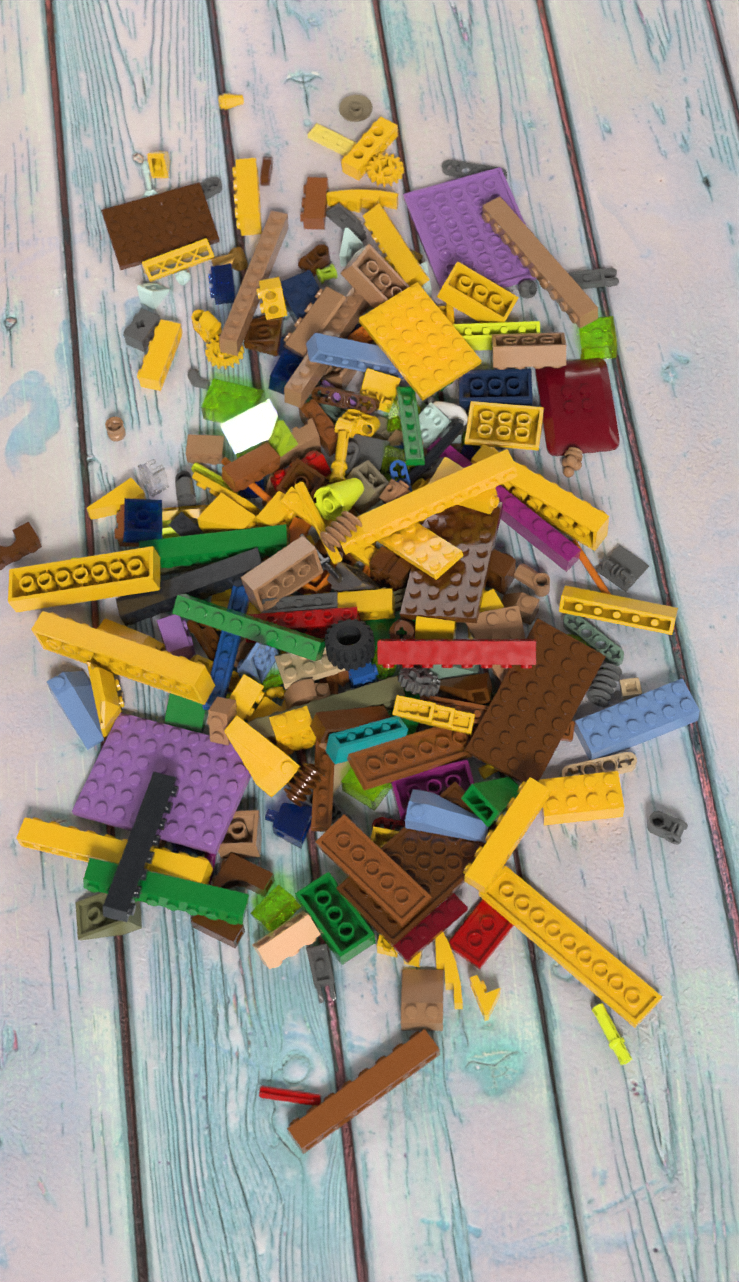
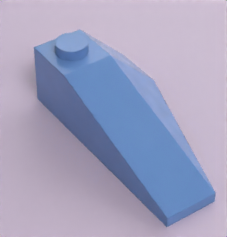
[237,642,279,684]
[47,671,104,750]
[405,789,488,843]

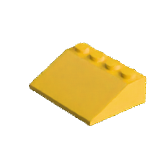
[465,401,544,451]

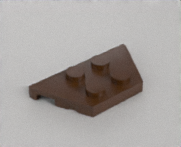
[244,315,285,356]

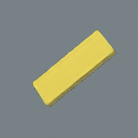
[307,123,357,156]

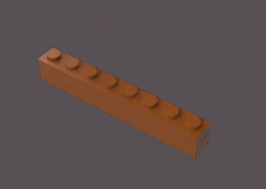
[287,1029,440,1154]

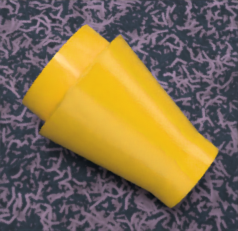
[218,93,244,110]

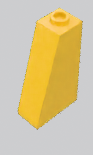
[428,457,499,514]

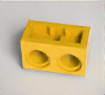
[257,277,287,320]

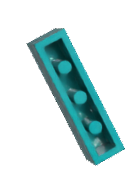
[326,716,408,765]

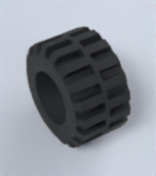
[325,619,375,671]

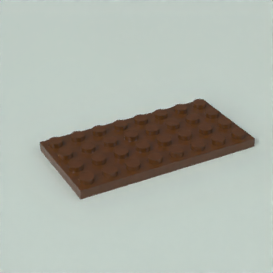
[400,502,503,623]
[464,618,606,784]
[336,782,498,947]

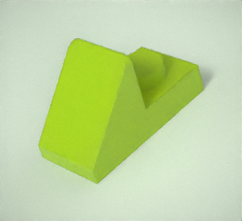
[268,420,298,458]

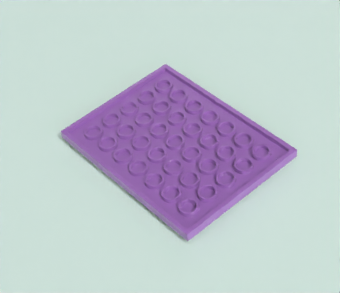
[403,167,536,304]
[72,713,251,855]

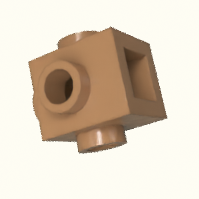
[379,479,411,503]

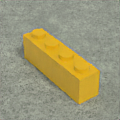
[137,320,183,391]

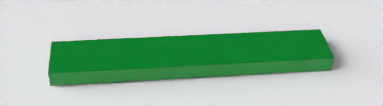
[396,387,425,465]

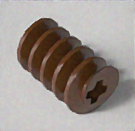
[389,618,416,639]
[283,762,325,807]

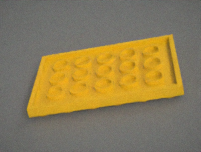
[359,282,482,401]

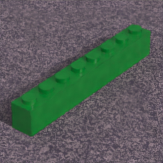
[139,524,290,568]
[172,594,325,661]
[83,858,249,925]

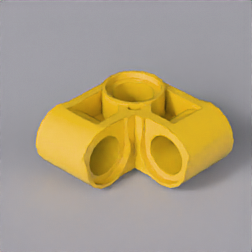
[191,309,222,344]
[335,409,380,438]

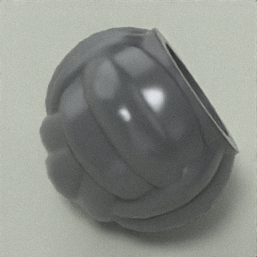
[518,279,537,299]

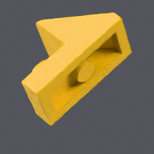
[470,975,501,1021]

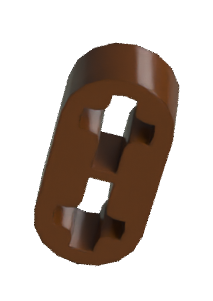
[260,157,273,186]

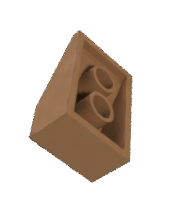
[401,969,444,1031]

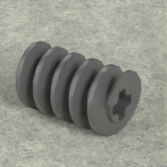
[586,663,622,707]

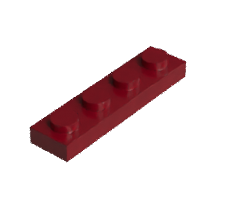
[393,893,468,963]

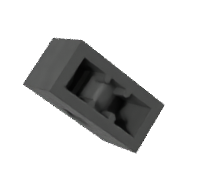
[124,308,161,352]

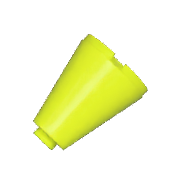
[314,478,364,521]

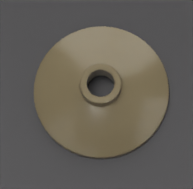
[339,95,373,122]

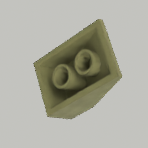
[75,893,142,941]

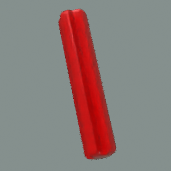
[259,1085,322,1106]

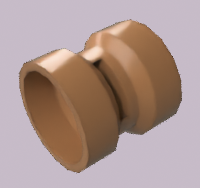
[105,417,126,441]

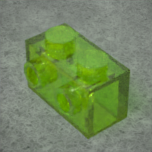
[250,884,301,933]

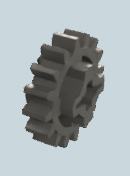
[398,666,441,697]

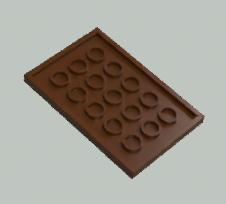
[101,182,220,271]

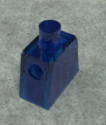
[265,802,312,848]

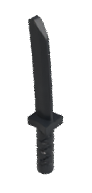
[299,533,343,583]

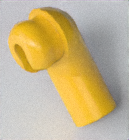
[260,686,286,703]

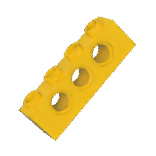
[341,117,398,181]

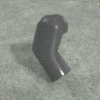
[187,369,210,389]

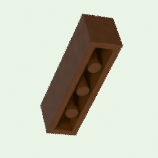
[310,706,391,744]

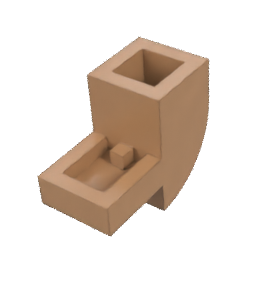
[284,679,330,710]

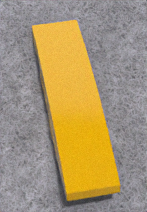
[326,189,399,213]
[393,695,475,735]
[435,932,463,1009]

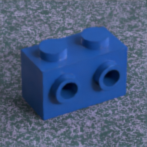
[348,662,379,689]

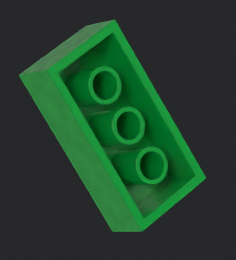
[295,871,376,965]

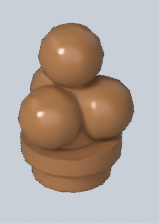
[562,447,583,478]

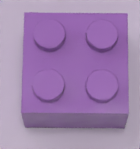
[157,614,196,660]

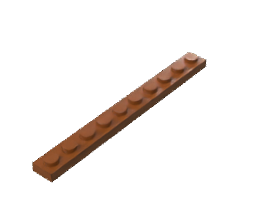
[311,674,338,832]

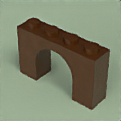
[190,853,275,949]

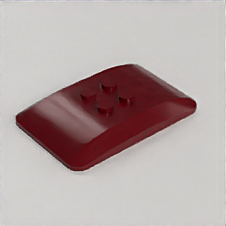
[535,358,620,456]

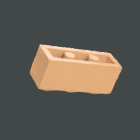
[252,911,321,969]

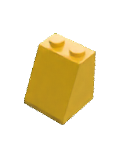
[197,493,258,534]

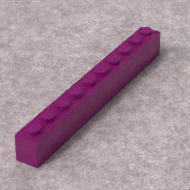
[427,437,581,572]

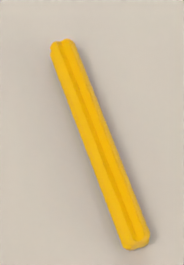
[295,482,342,564]

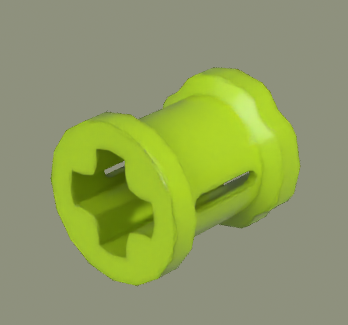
[316,264,338,284]

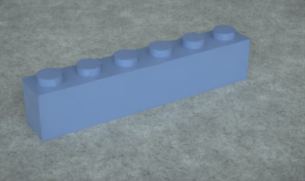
[306,333,404,379]

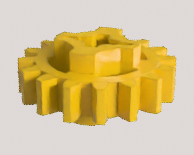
[367,153,404,187]
[205,335,244,370]

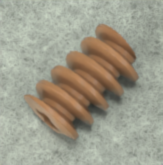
[320,511,363,552]

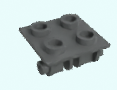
[596,545,649,592]

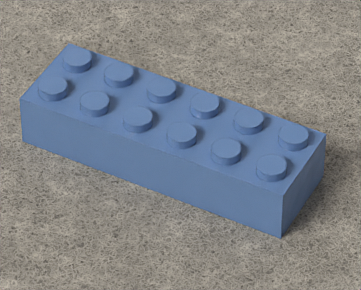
[574,678,700,760]

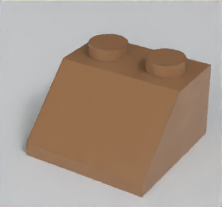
[218,810,262,858]

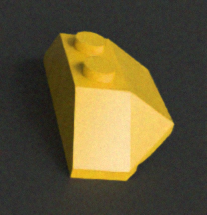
[87,661,125,737]

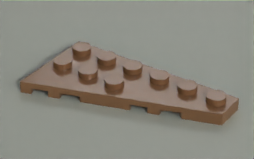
[466,605,526,683]

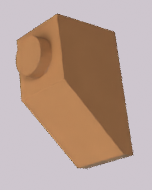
[501,592,540,625]

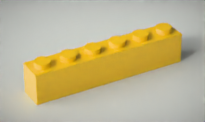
[363,204,430,286]
[559,585,678,635]
[463,777,551,894]

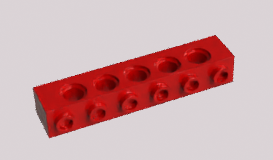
[245,607,361,643]

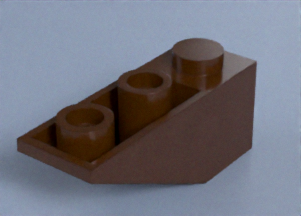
[435,673,493,704]

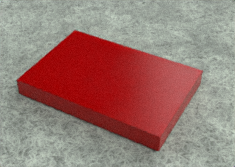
[449,899,514,970]

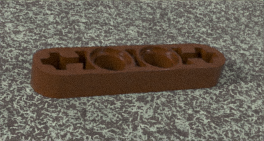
[311,385,380,413]

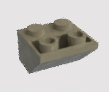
[346,460,389,515]

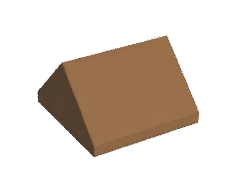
[319,365,357,390]

